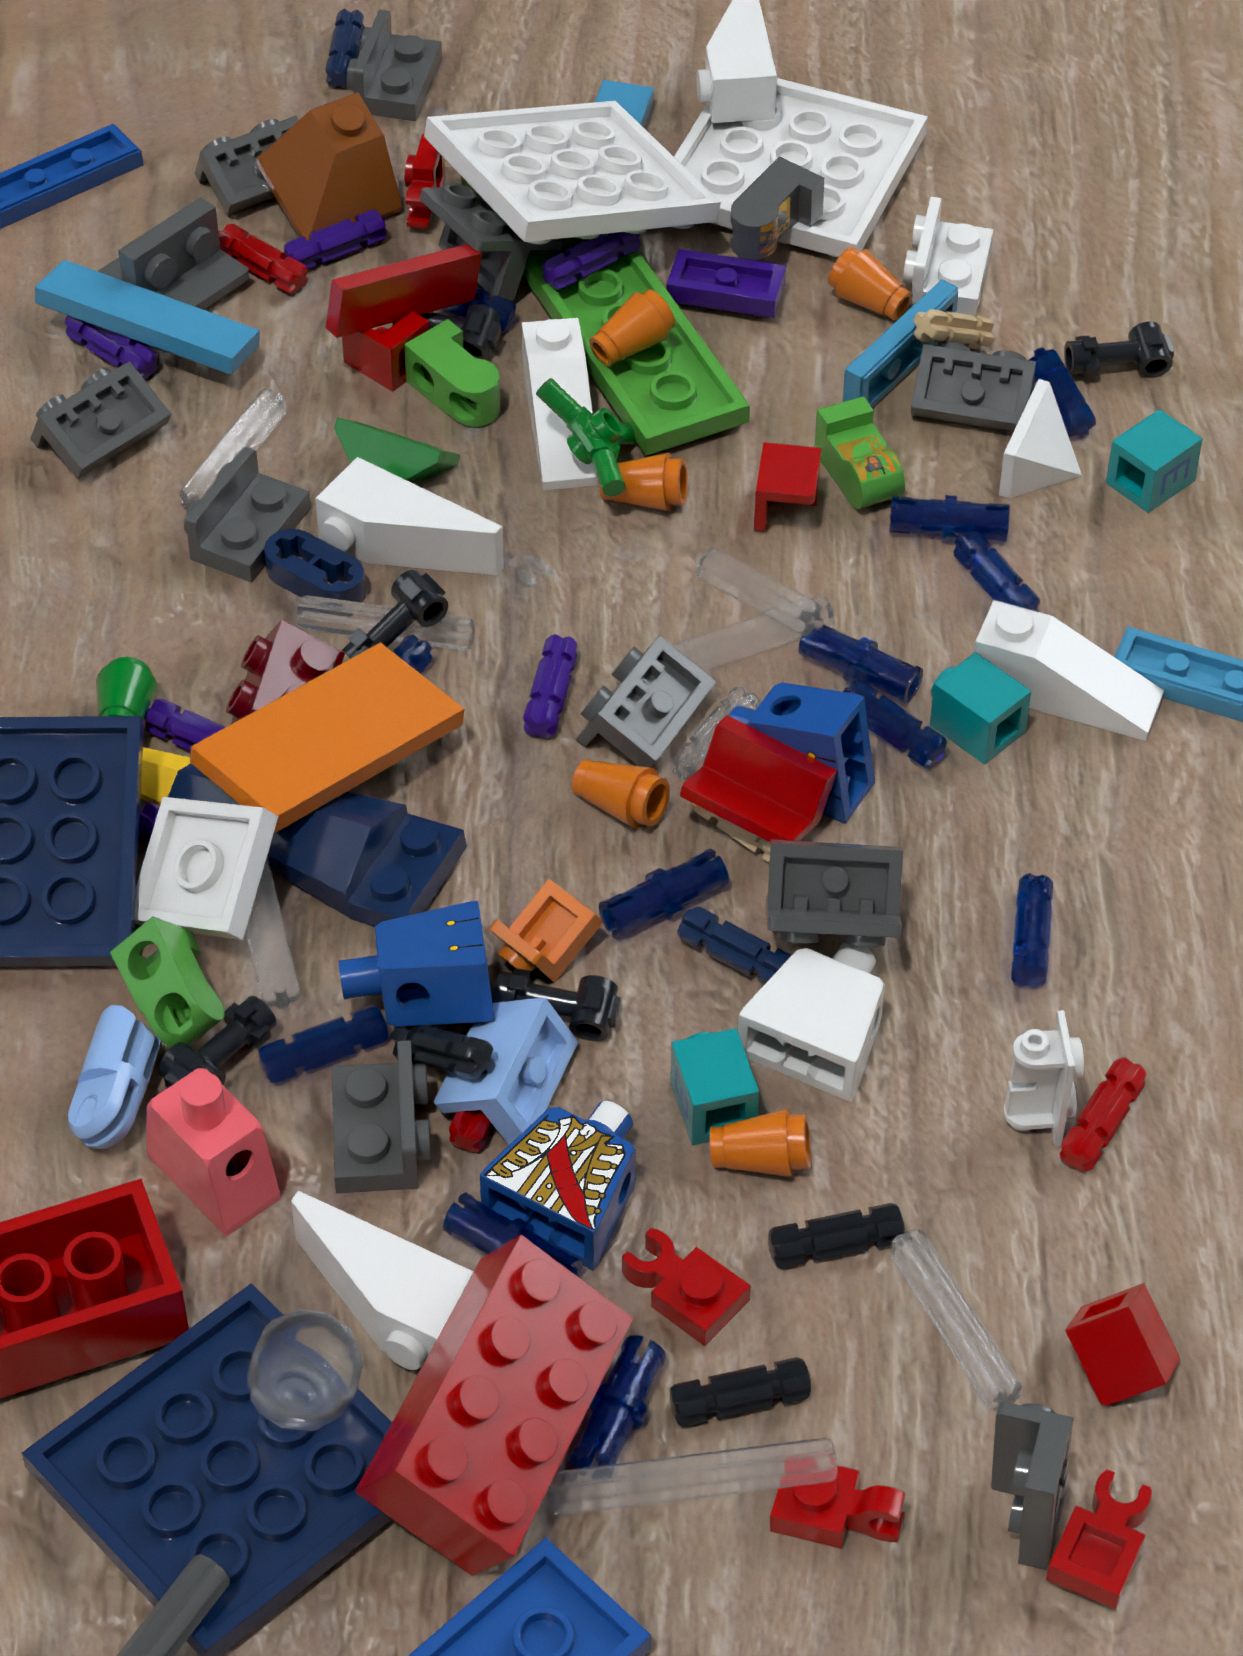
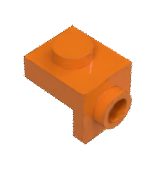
[488,878,603,983]

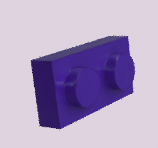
[666,249,786,318]

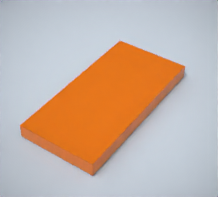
[190,642,465,833]

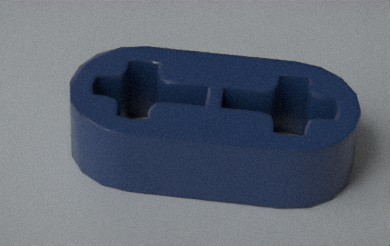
[264,529,366,613]

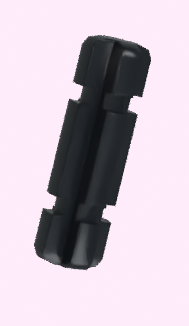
[390,1025,496,1080]
[768,1203,905,1268]
[670,1357,811,1426]

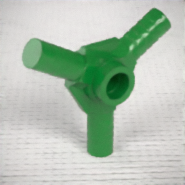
[536,378,636,497]

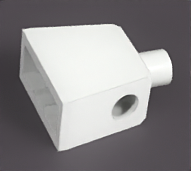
[738,942,885,1102]

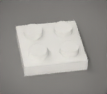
[135,797,278,940]

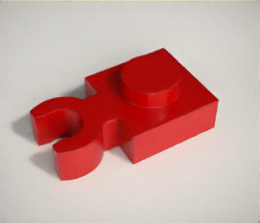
[404,134,445,229]
[622,1228,751,1346]
[1046,1469,1152,1610]

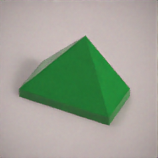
[334,417,460,483]

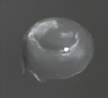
[247,1309,363,1431]

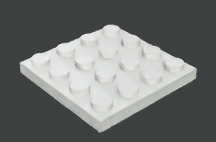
[674,78,928,257]
[424,101,721,244]

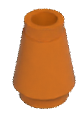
[828,247,913,321]
[589,289,675,367]
[600,453,688,511]
[572,759,670,828]
[709,1108,811,1177]

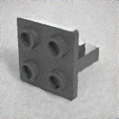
[419,183,566,300]
[98,197,249,310]
[765,840,903,947]

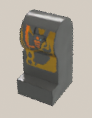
[730,156,825,260]

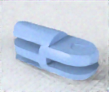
[68,1005,162,1149]

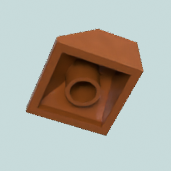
[256,92,402,241]

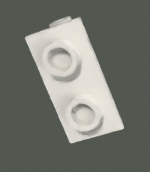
[1003,1010,1084,1147]

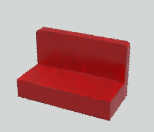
[680,715,838,843]

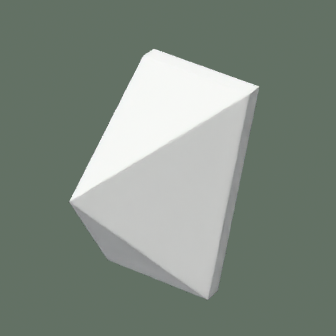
[999,379,1082,498]

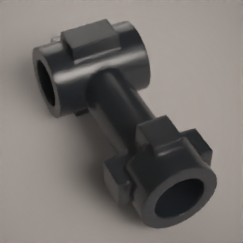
[393,304,502,360]
[1064,321,1175,378]
[342,570,449,659]
[492,968,621,1041]
[159,996,277,1088]

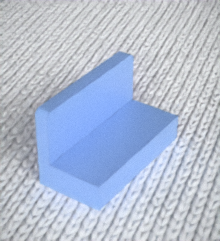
[434,997,578,1145]

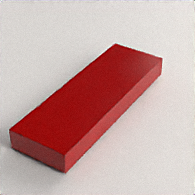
[325,244,482,338]

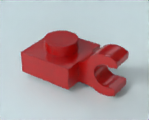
[770,1454,905,1548]

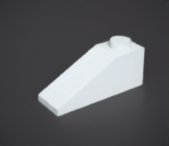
[696,0,777,123]
[522,318,600,491]
[315,457,504,575]
[974,600,1164,741]
[291,1191,474,1370]

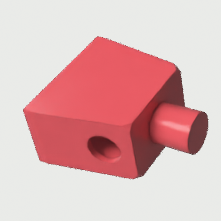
[146,1068,281,1237]

